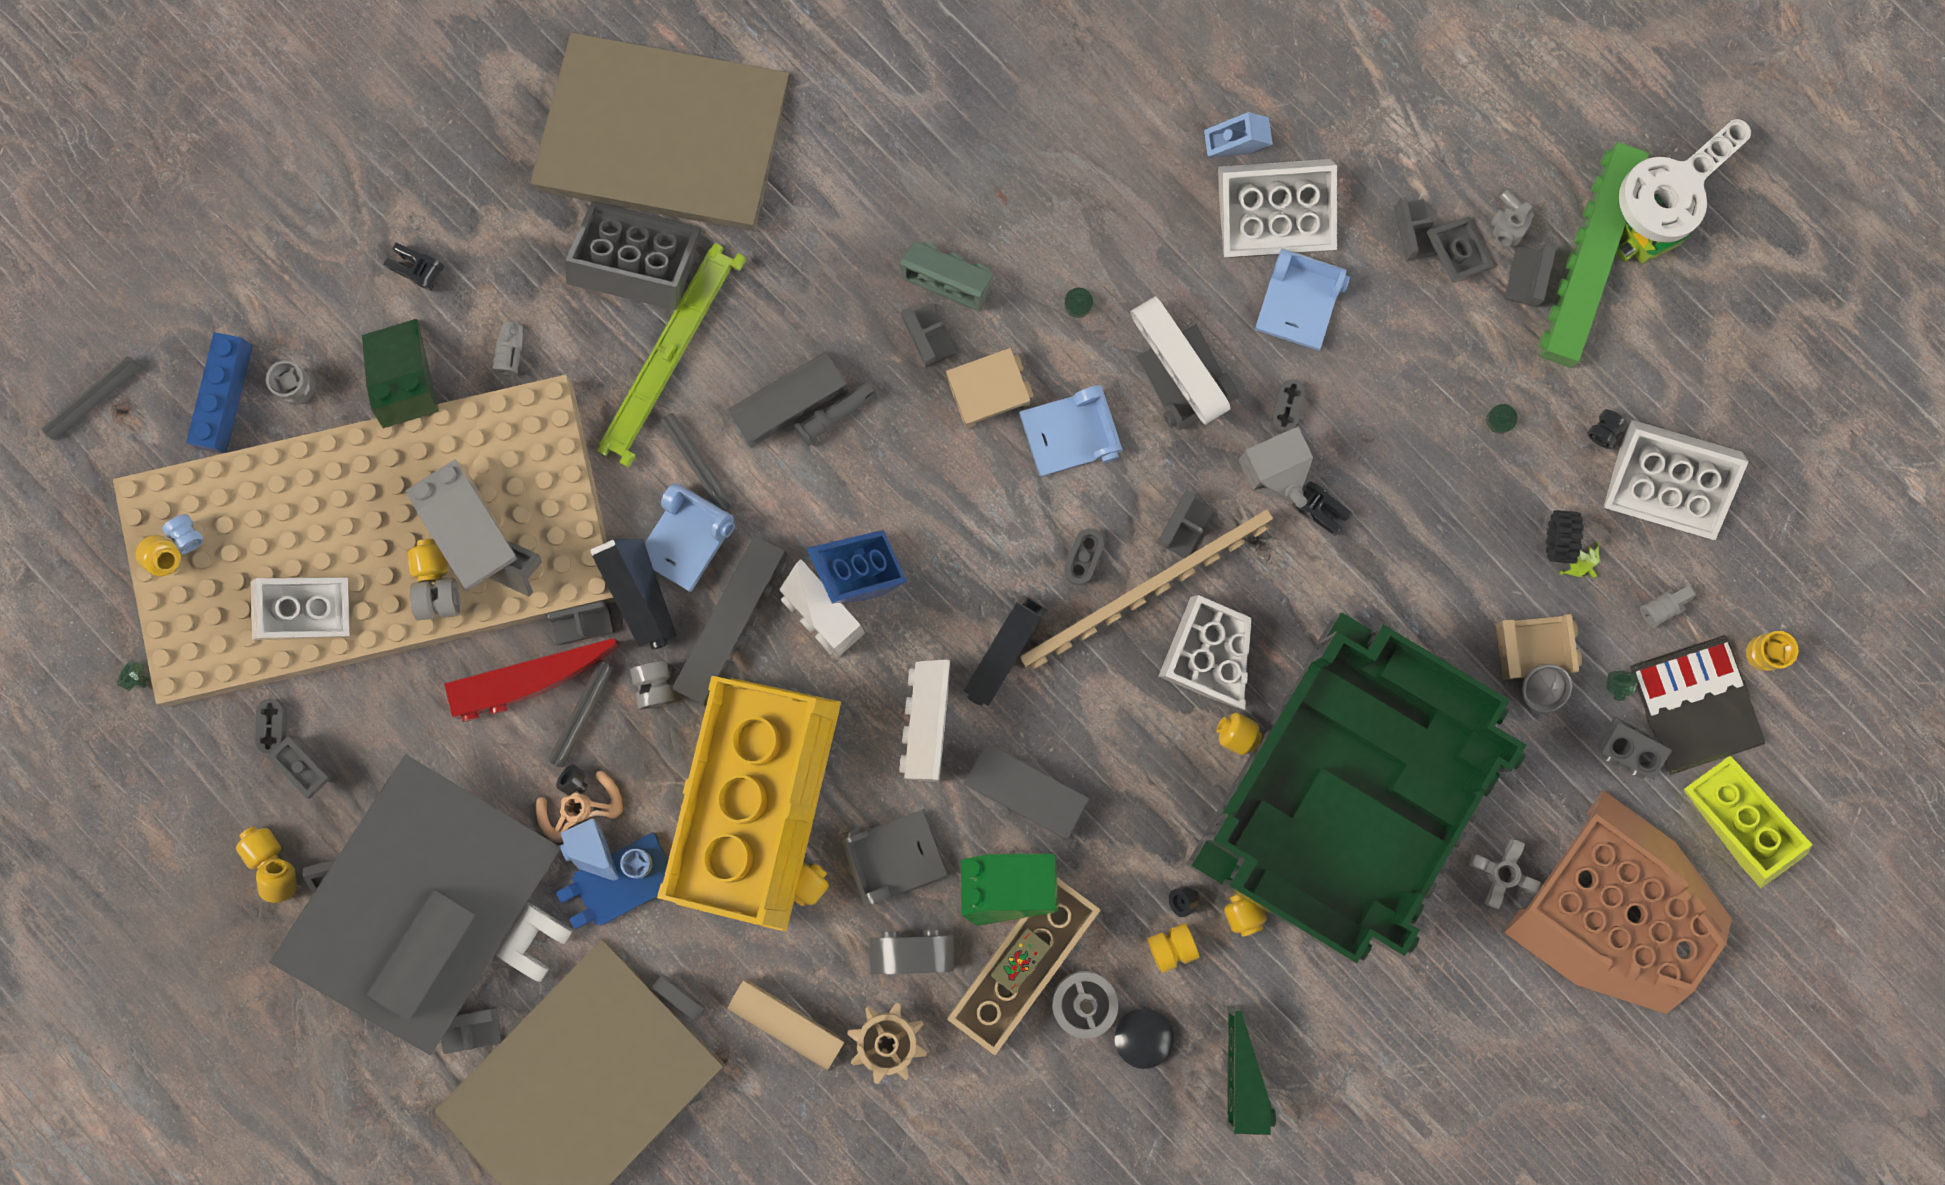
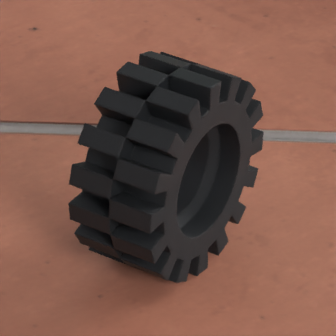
[1546,510,1584,564]

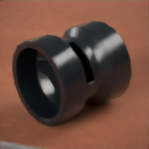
[1587,409,1628,449]

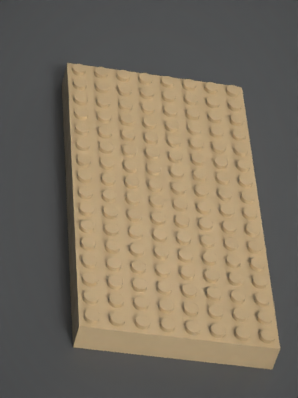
[113,375,615,707]

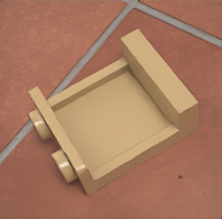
[946,348,1033,429]
[1495,614,1582,680]

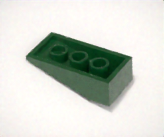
[362,319,439,428]
[1227,1006,1276,1135]

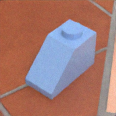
[1204,112,1273,158]
[560,818,619,881]

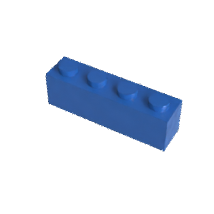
[186,332,253,454]

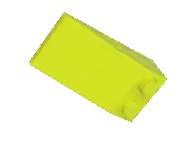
[1684,756,1813,888]

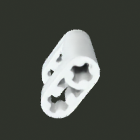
[495,902,573,982]

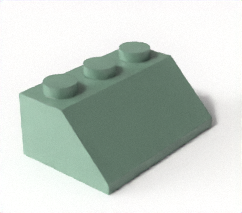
[900,241,993,312]

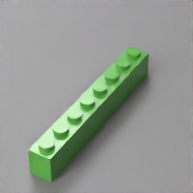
[1538,142,1649,368]

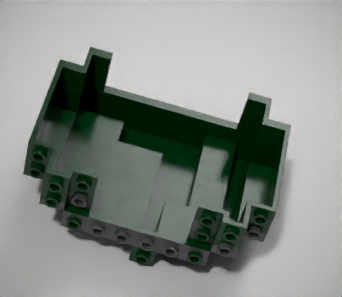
[1186,612,1526,963]

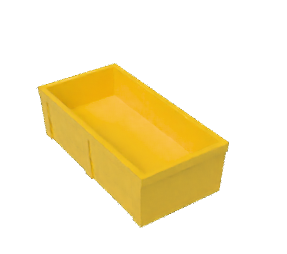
[657,676,841,932]

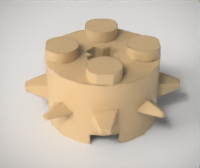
[847,1002,927,1084]

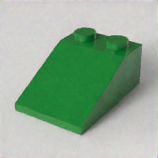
[961,854,1058,926]

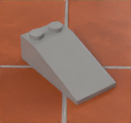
[405,459,518,591]

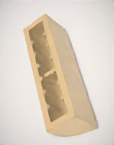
[727,979,846,1071]

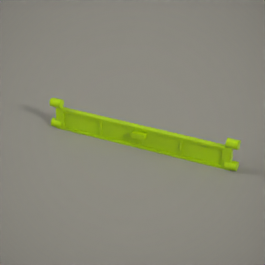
[597,243,747,468]

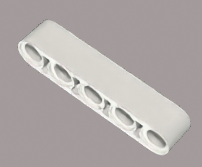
[1130,296,1231,425]

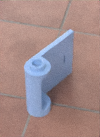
[1255,248,1350,351]
[1019,385,1123,477]
[645,483,735,592]

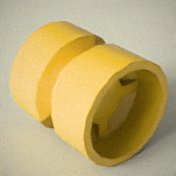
[1746,631,1798,671]
[1147,923,1200,974]

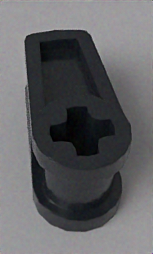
[383,242,445,291]
[1292,481,1353,536]

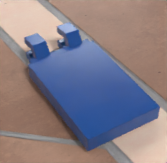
[556,832,668,929]

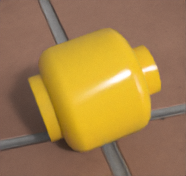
[135,535,181,577]
[408,539,448,583]
[1216,712,1262,756]
[236,826,282,869]
[256,859,297,903]
[794,862,829,907]
[1224,894,1267,937]

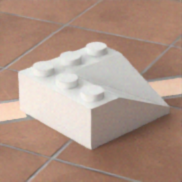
[780,559,865,657]

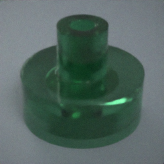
[1064,287,1093,318]
[1486,404,1517,434]
[117,660,149,691]
[1606,671,1638,701]

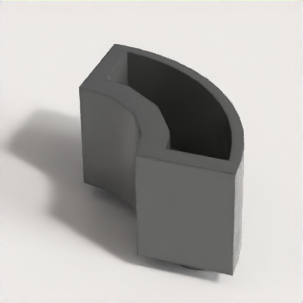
[870,930,954,974]

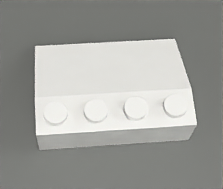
[1218,159,1337,257]
[1604,420,1749,540]
[899,660,951,782]

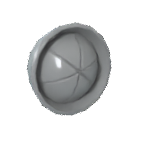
[1522,664,1573,713]

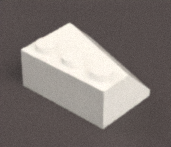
[1158,595,1251,710]

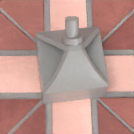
[1238,427,1313,507]

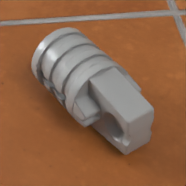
[492,322,523,376]
[1640,586,1695,629]

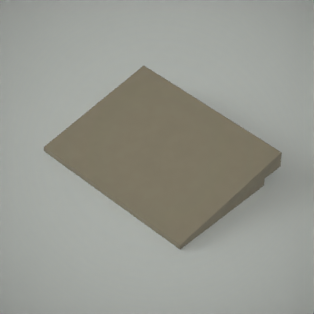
[530,32,790,232]
[434,939,726,1185]

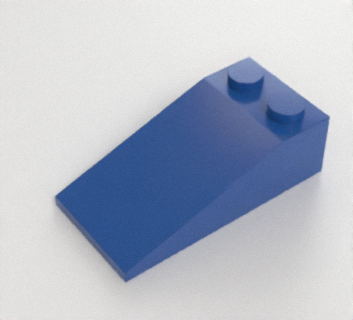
[807,530,907,604]

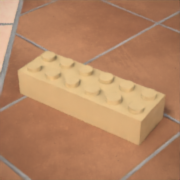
[947,877,1101,1055]

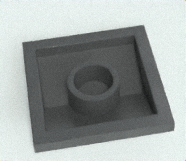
[1427,216,1495,282]

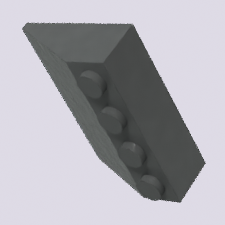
[565,201,701,310]

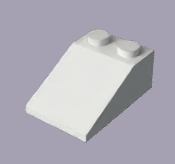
[251,578,349,640]

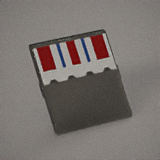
[1630,635,1765,775]

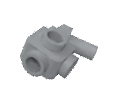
[1490,190,1534,247]

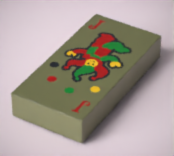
[990,928,1051,994]

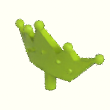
[1559,542,1600,578]

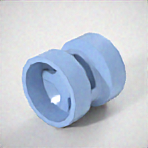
[162,514,204,555]
[620,849,653,879]

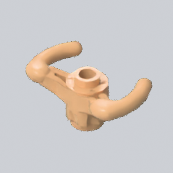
[536,771,623,843]

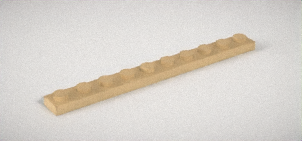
[1019,509,1273,670]

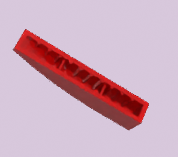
[444,638,620,722]

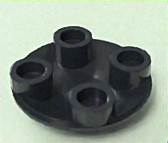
[1115,1009,1174,1069]

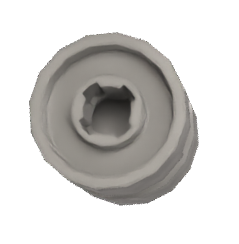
[266,360,315,405]
[410,578,461,621]
[630,661,675,710]

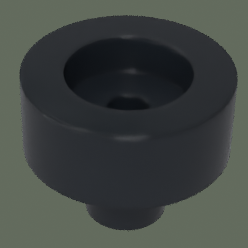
[556,764,588,796]
[1169,886,1200,917]

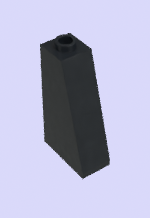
[590,539,677,650]
[964,595,1048,706]

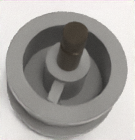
[1052,970,1118,1039]

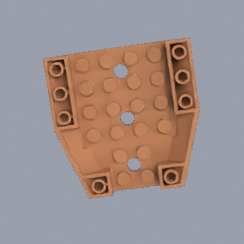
[1503,790,1732,1014]

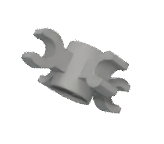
[1467,839,1541,909]

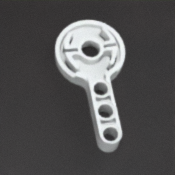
[1619,119,1751,242]

